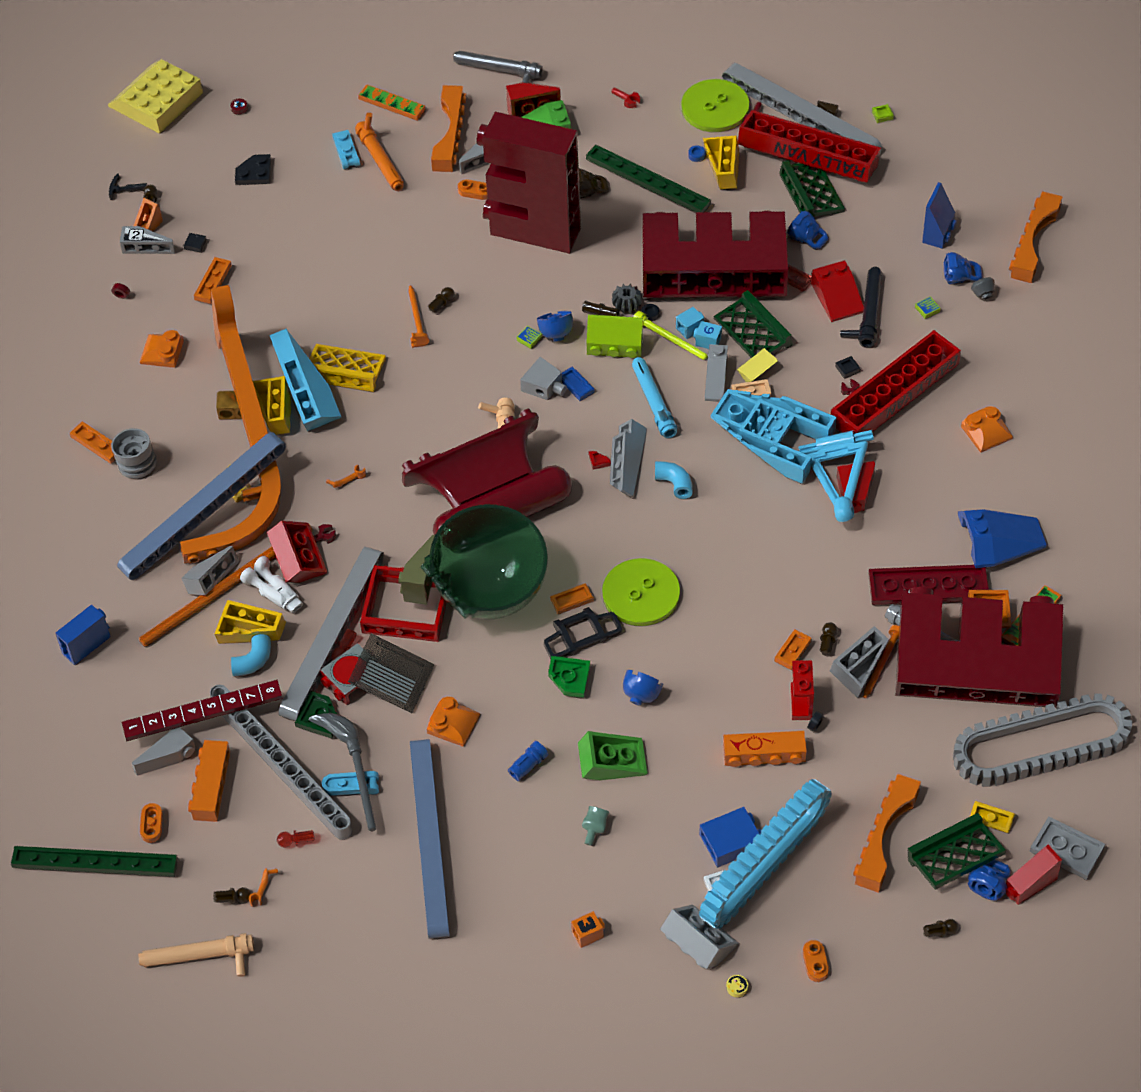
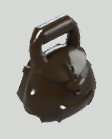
[579,168,609,199]

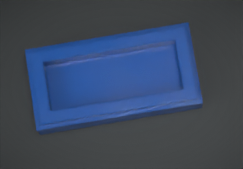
[562,366,595,401]

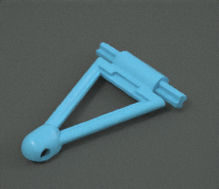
[798,430,874,522]

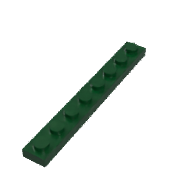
[586,144,711,212]
[11,846,178,877]

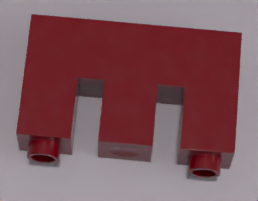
[476,111,581,254]
[643,210,788,298]
[895,587,1064,708]

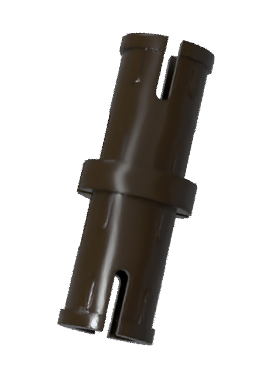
[582,301,620,316]

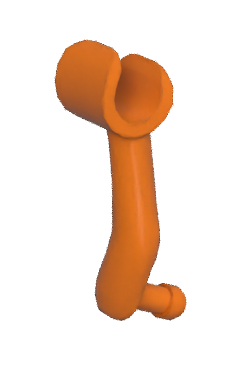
[326,465,366,488]
[249,868,278,907]

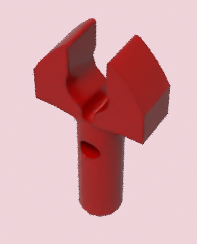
[611,87,640,108]

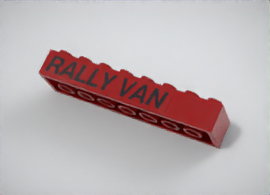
[738,110,881,183]
[830,330,961,434]

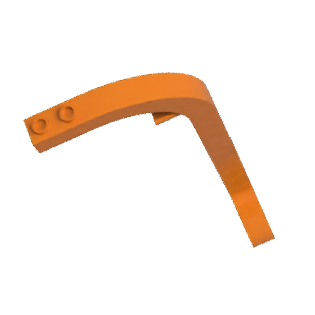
[180,285,281,564]

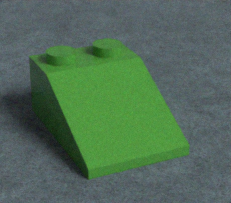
[522,100,571,129]
[578,731,647,780]

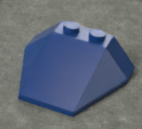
[958,509,1047,568]

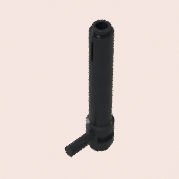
[840,267,882,348]

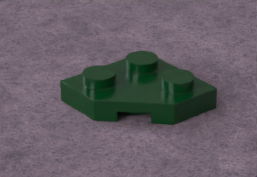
[295,691,337,738]

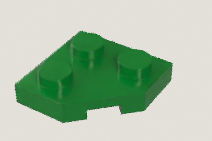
[548,656,591,698]

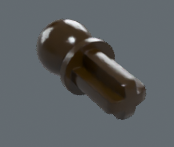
[143,184,158,202]
[428,287,455,313]
[820,622,838,655]
[213,887,251,905]
[923,919,959,937]

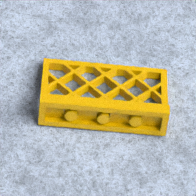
[309,344,386,392]

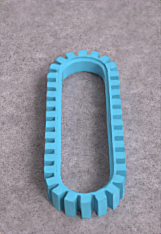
[699,779,832,929]

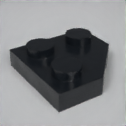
[235,154,271,185]

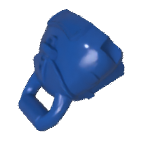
[787,211,828,249]
[943,252,983,285]
[968,859,1011,901]

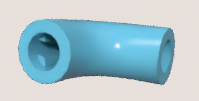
[655,461,693,499]
[231,634,271,676]

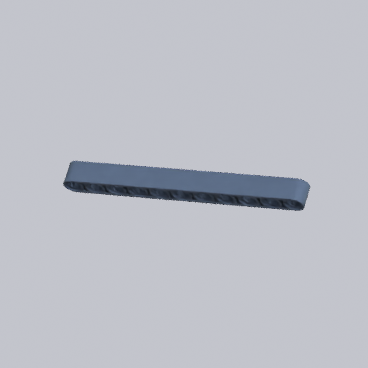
[117,432,286,580]
[410,739,450,939]

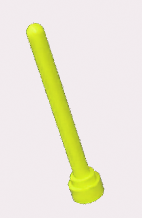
[633,311,708,360]

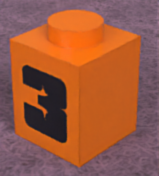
[571,911,605,948]

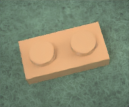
[731,379,771,397]

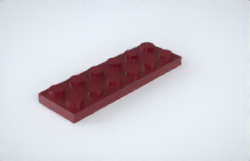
[868,565,989,605]

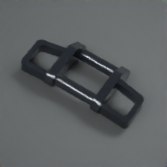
[543,607,622,659]

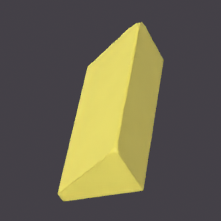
[737,349,778,382]

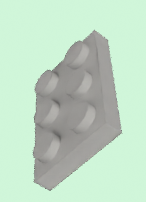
[1029,816,1105,880]

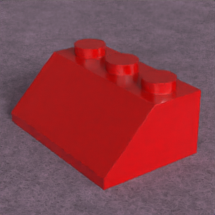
[267,521,327,583]

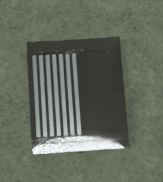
[348,633,434,713]

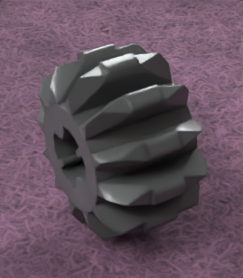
[612,283,642,314]

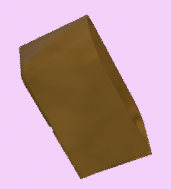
[216,391,242,419]

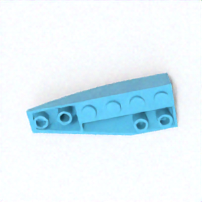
[270,329,342,431]

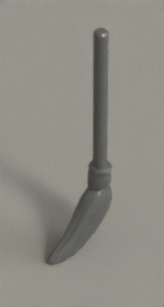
[309,713,376,832]

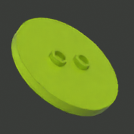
[681,79,749,132]
[602,558,680,626]

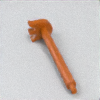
[408,285,429,348]
[863,625,899,698]

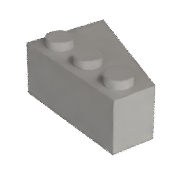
[830,626,889,698]

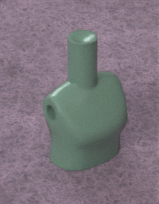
[582,806,609,846]

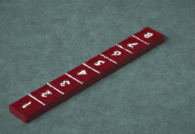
[122,679,283,742]

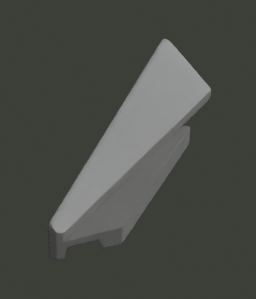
[610,419,647,497]

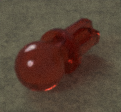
[331,629,357,660]
[276,830,315,848]

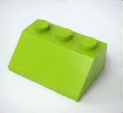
[586,315,643,358]

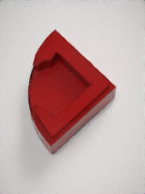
[588,451,611,470]

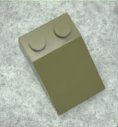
[398,535,439,605]

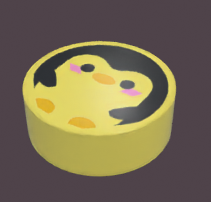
[726,975,748,998]

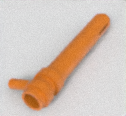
[355,112,404,191]

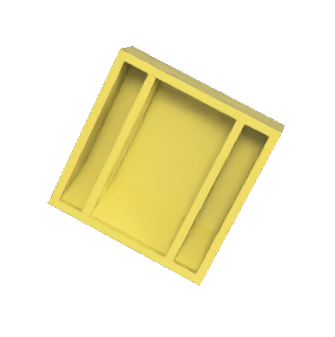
[108,59,203,134]

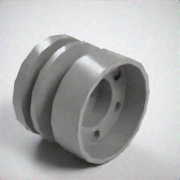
[111,428,157,478]

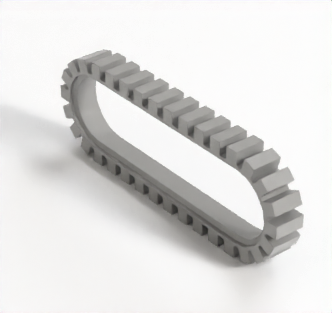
[953,694,1132,787]

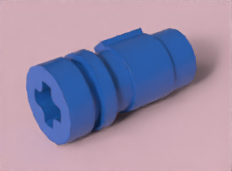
[508,741,549,781]

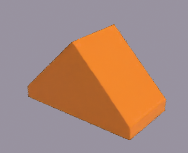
[134,198,163,231]

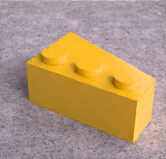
[702,135,740,189]
[253,376,291,435]
[214,600,286,644]

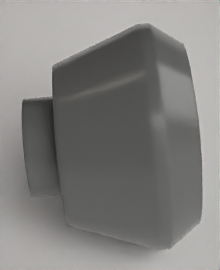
[971,277,995,300]

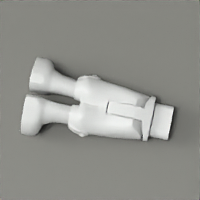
[240,556,303,613]

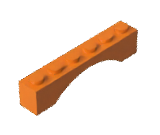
[431,85,467,172]
[1009,191,1063,283]
[853,774,921,893]

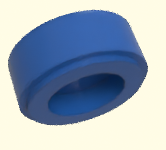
[688,145,706,162]

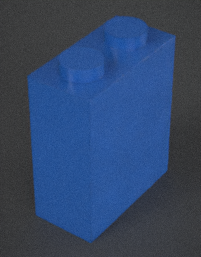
[55,604,111,665]
[699,807,761,868]

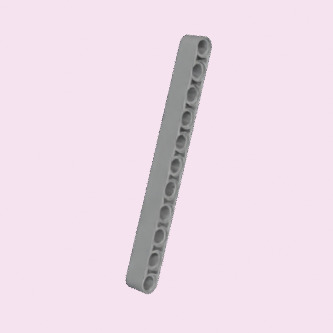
[722,63,882,149]
[279,547,384,721]
[210,684,352,840]

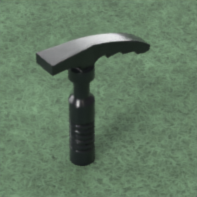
[109,173,147,200]

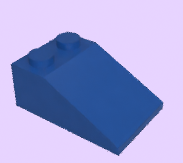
[922,182,957,249]

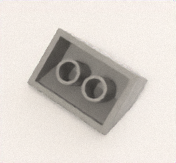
[660,904,739,969]

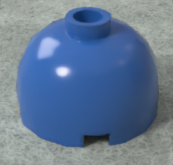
[537,311,574,341]
[623,670,663,706]

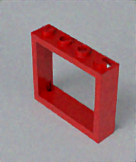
[360,565,451,642]

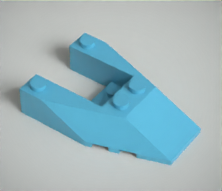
[711,389,836,483]

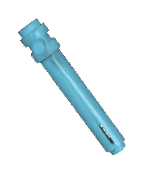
[632,357,677,438]

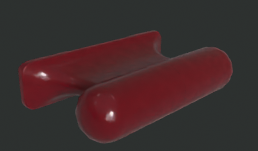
[402,408,572,549]

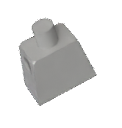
[520,357,567,400]

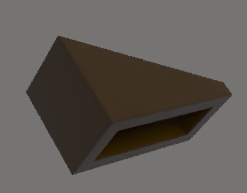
[817,101,838,116]

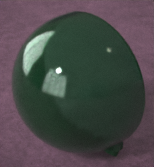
[420,504,548,620]

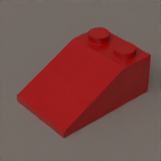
[506,82,561,117]
[811,260,864,322]

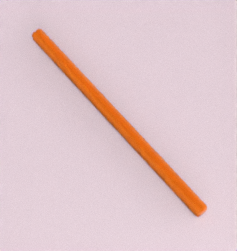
[139,523,313,647]

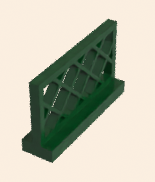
[779,161,845,217]
[714,290,792,358]
[907,813,1006,890]

